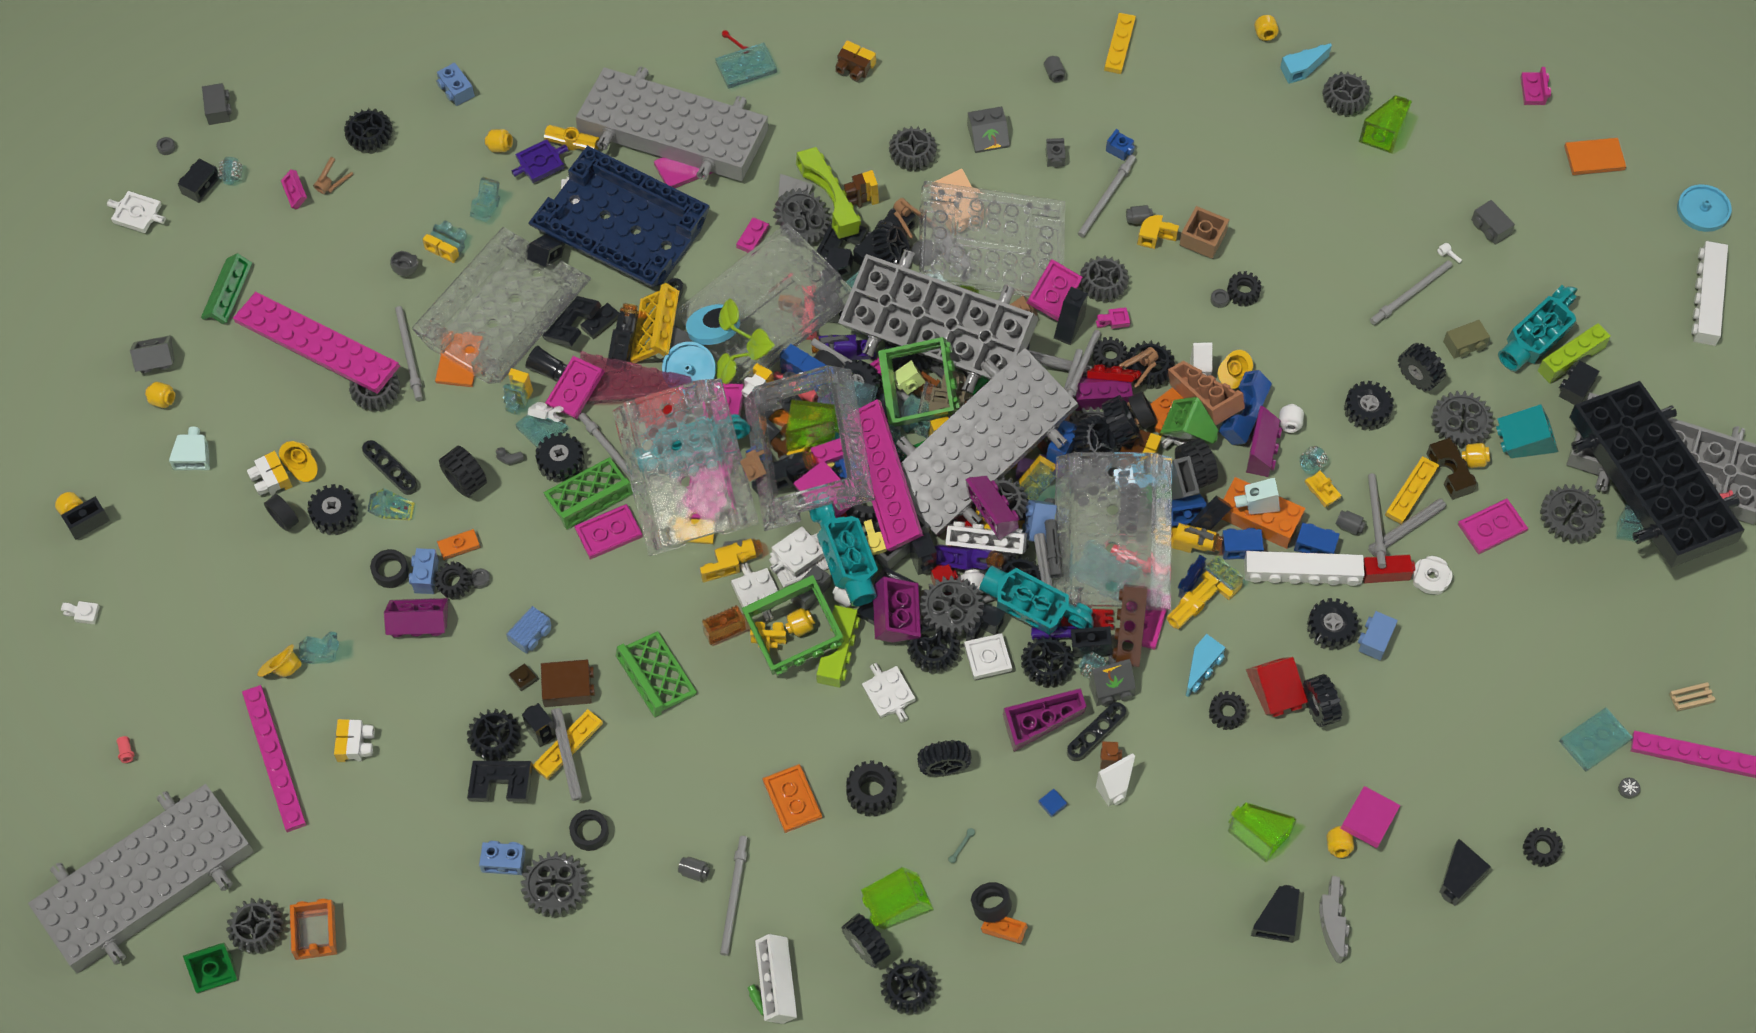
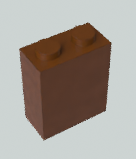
[541,659,595,707]

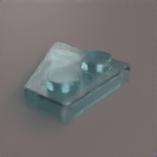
[515,414,568,448]

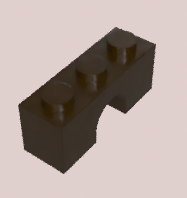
[1426,438,1476,500]

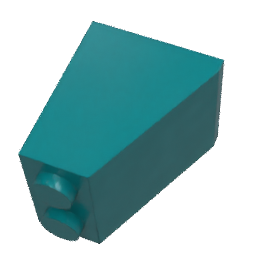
[1496,404,1559,458]

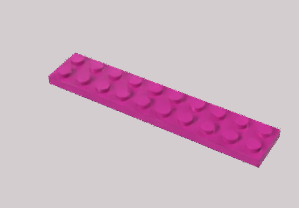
[233,292,400,394]

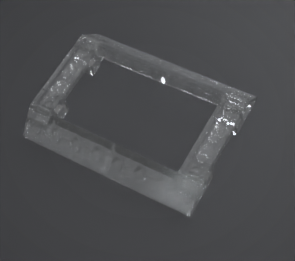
[744,365,875,531]

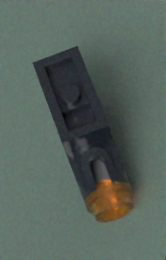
[607,303,639,370]
[751,451,817,497]

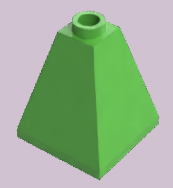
[1160,397,1218,444]

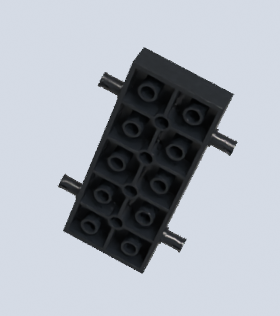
[1569,381,1745,568]

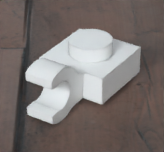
[528,402,564,422]
[61,601,100,625]

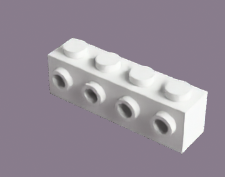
[946,521,1027,554]
[755,934,797,1024]

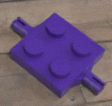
[511,139,568,183]

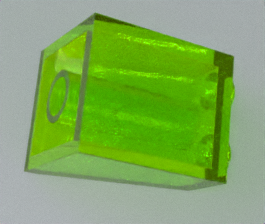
[1359,95,1412,154]
[786,400,841,452]
[1228,802,1297,862]
[861,867,934,930]

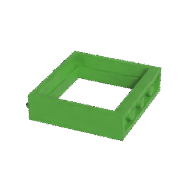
[878,337,960,427]
[742,575,844,675]

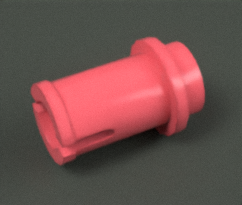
[116,736,134,763]

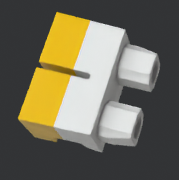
[741,363,774,408]
[247,451,292,496]
[334,719,375,762]

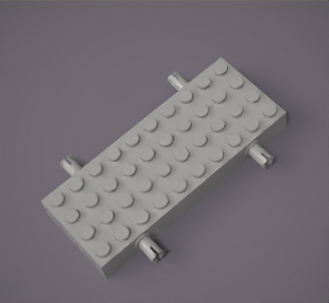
[576,66,768,181]
[838,249,1039,394]
[896,348,1078,537]
[1566,393,1756,524]
[28,784,254,974]

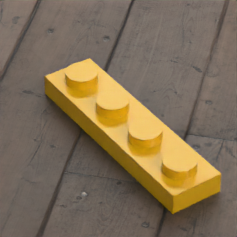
[1104,13,1136,74]
[1385,456,1439,524]
[533,709,603,780]

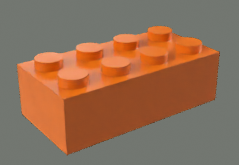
[1221,477,1305,549]

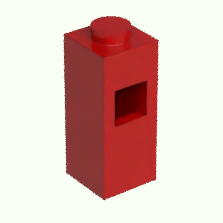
[1363,554,1415,583]

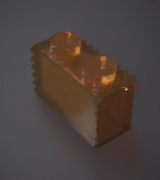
[702,605,746,645]

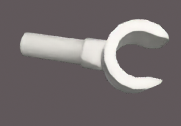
[1437,243,1462,263]

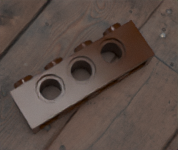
[1112,584,1148,667]

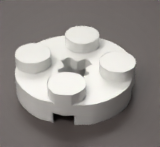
[1412,556,1452,595]

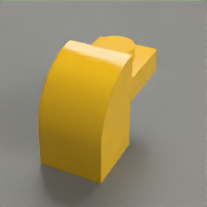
[1137,215,1179,249]

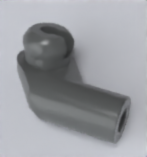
[496,447,524,465]

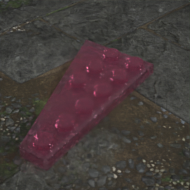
[580,351,692,404]

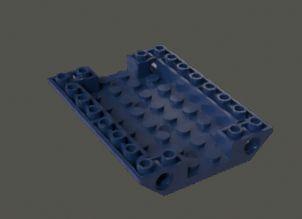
[528,145,710,287]

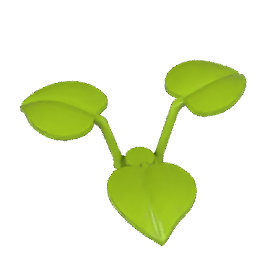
[716,298,775,384]

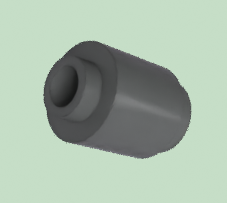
[1043,56,1066,83]
[1126,205,1153,225]
[1336,510,1366,535]
[678,857,710,882]

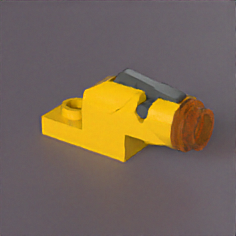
[1154,523,1223,553]
[700,538,763,583]

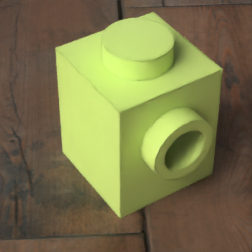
[893,361,926,395]

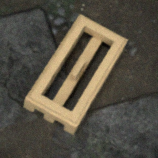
[1669,682,1716,711]

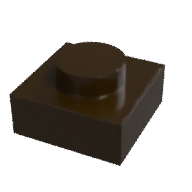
[509,663,537,691]

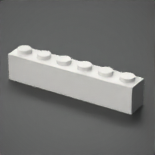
[1691,241,1728,346]
[1244,551,1364,586]

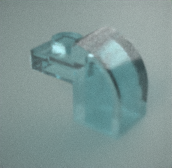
[470,177,500,222]
[901,394,930,438]
[299,632,339,664]

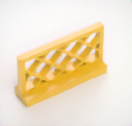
[630,283,679,364]

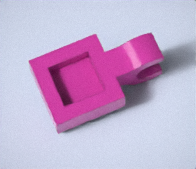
[1096,307,1130,329]

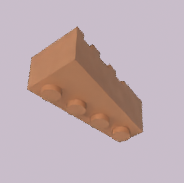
[1168,361,1245,425]

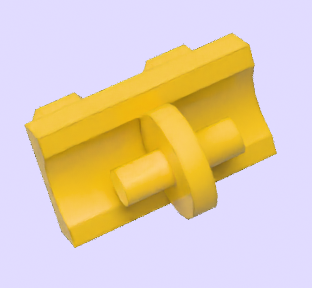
[1305,470,1342,507]
[750,622,786,654]

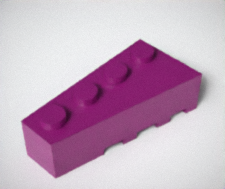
[1002,688,1086,752]

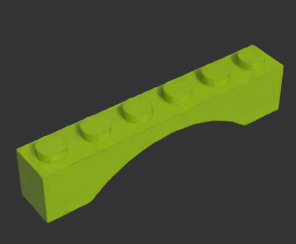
[796,147,861,239]

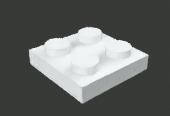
[964,633,1012,680]

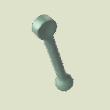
[948,828,975,863]

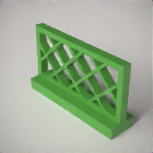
[543,457,633,530]
[616,631,697,718]

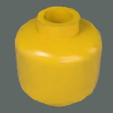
[1254,15,1279,41]
[485,129,513,153]
[145,382,175,408]
[1462,443,1490,468]
[55,492,84,515]
[785,608,815,637]
[1326,826,1354,858]

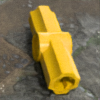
[544,125,600,150]
[1166,579,1218,629]

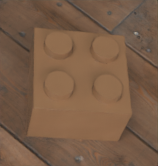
[1179,206,1230,259]

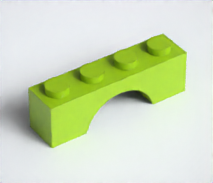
[1538,323,1611,384]
[816,605,860,688]

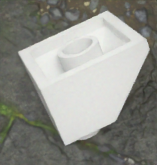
[1096,753,1135,807]

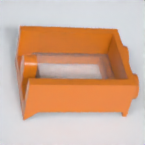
[290,899,337,960]

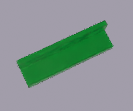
[201,253,252,324]

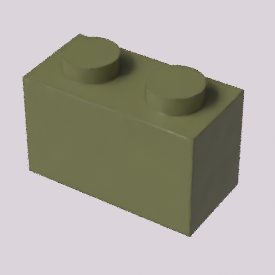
[1443,320,1490,359]

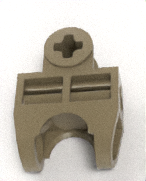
[929,371,973,421]

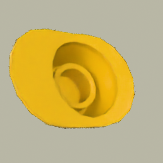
[1218,350,1253,389]
[279,441,318,482]
[257,644,302,677]

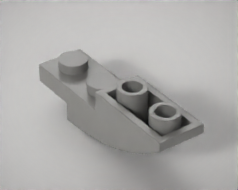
[1319,876,1349,963]

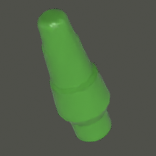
[748,984,764,1015]

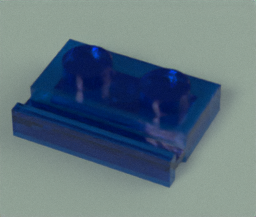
[1177,555,1207,598]

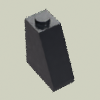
[1054,287,1088,345]
[1439,839,1491,906]
[1251,885,1300,943]

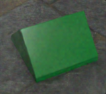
[183,942,237,993]

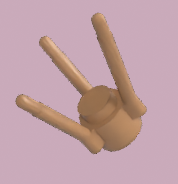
[313,157,353,194]
[893,198,937,238]
[1119,347,1158,388]

